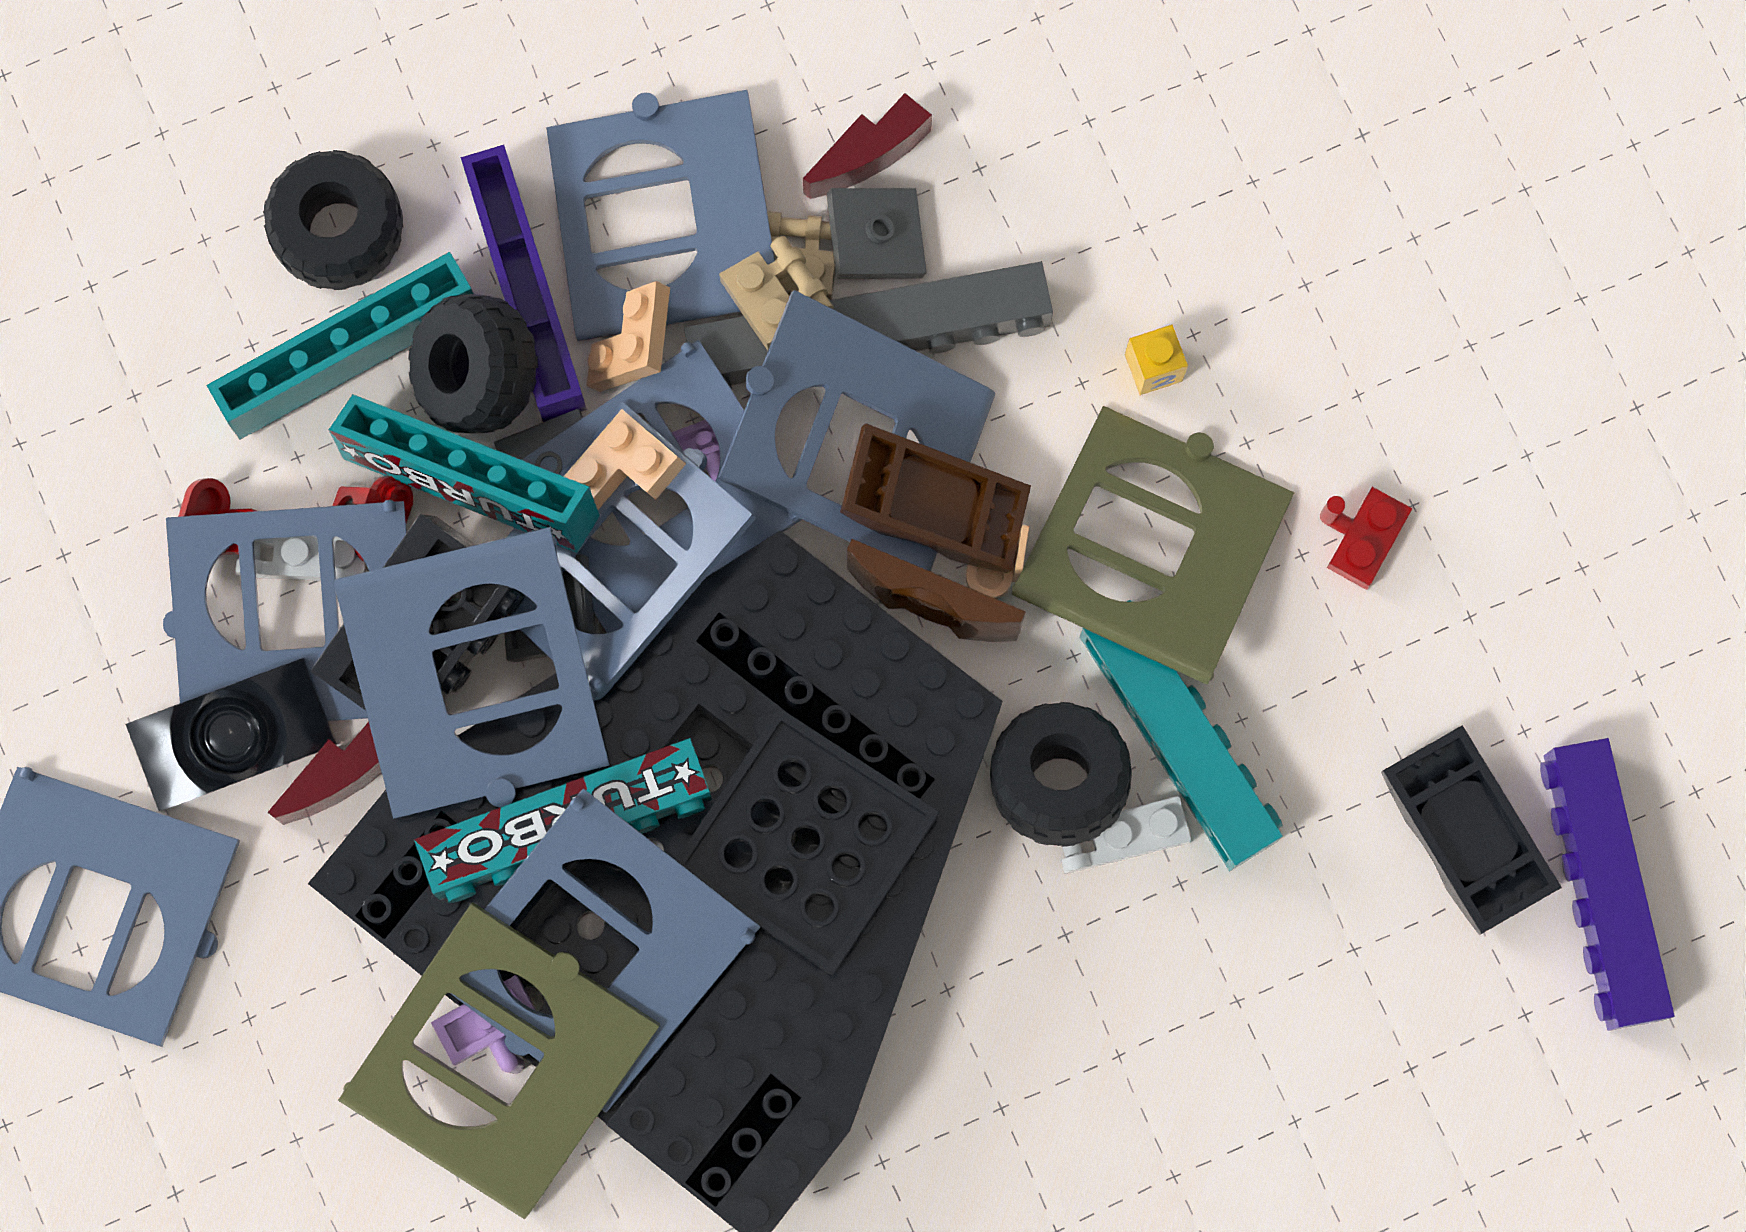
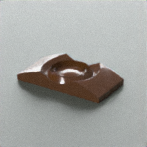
[840,423,1031,573]
[847,539,1026,642]

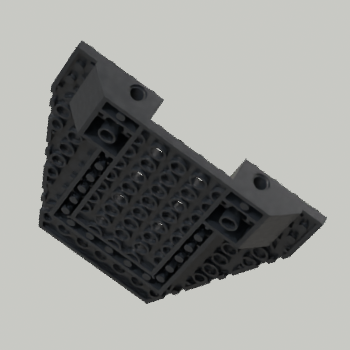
[308,530,1003,1232]

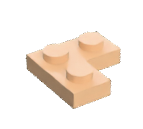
[587,281,670,392]
[563,409,686,510]

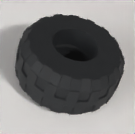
[263,150,404,290]
[408,294,538,433]
[990,702,1132,847]

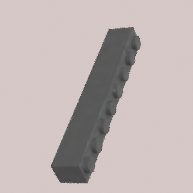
[684,261,1053,389]

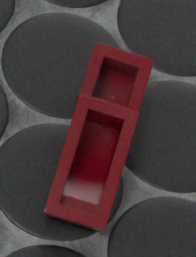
[803,93,932,199]
[267,721,382,825]

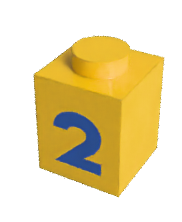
[1124,324,1188,395]

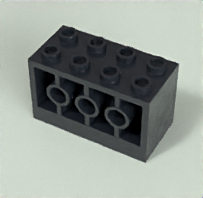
[310,514,526,711]

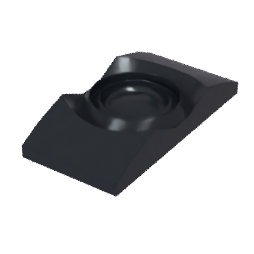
[125,658,337,811]
[1381,725,1562,935]

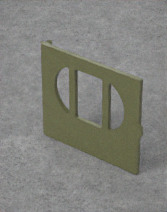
[1011,406,1294,685]
[337,902,660,1220]

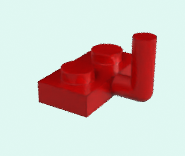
[1320,486,1413,590]

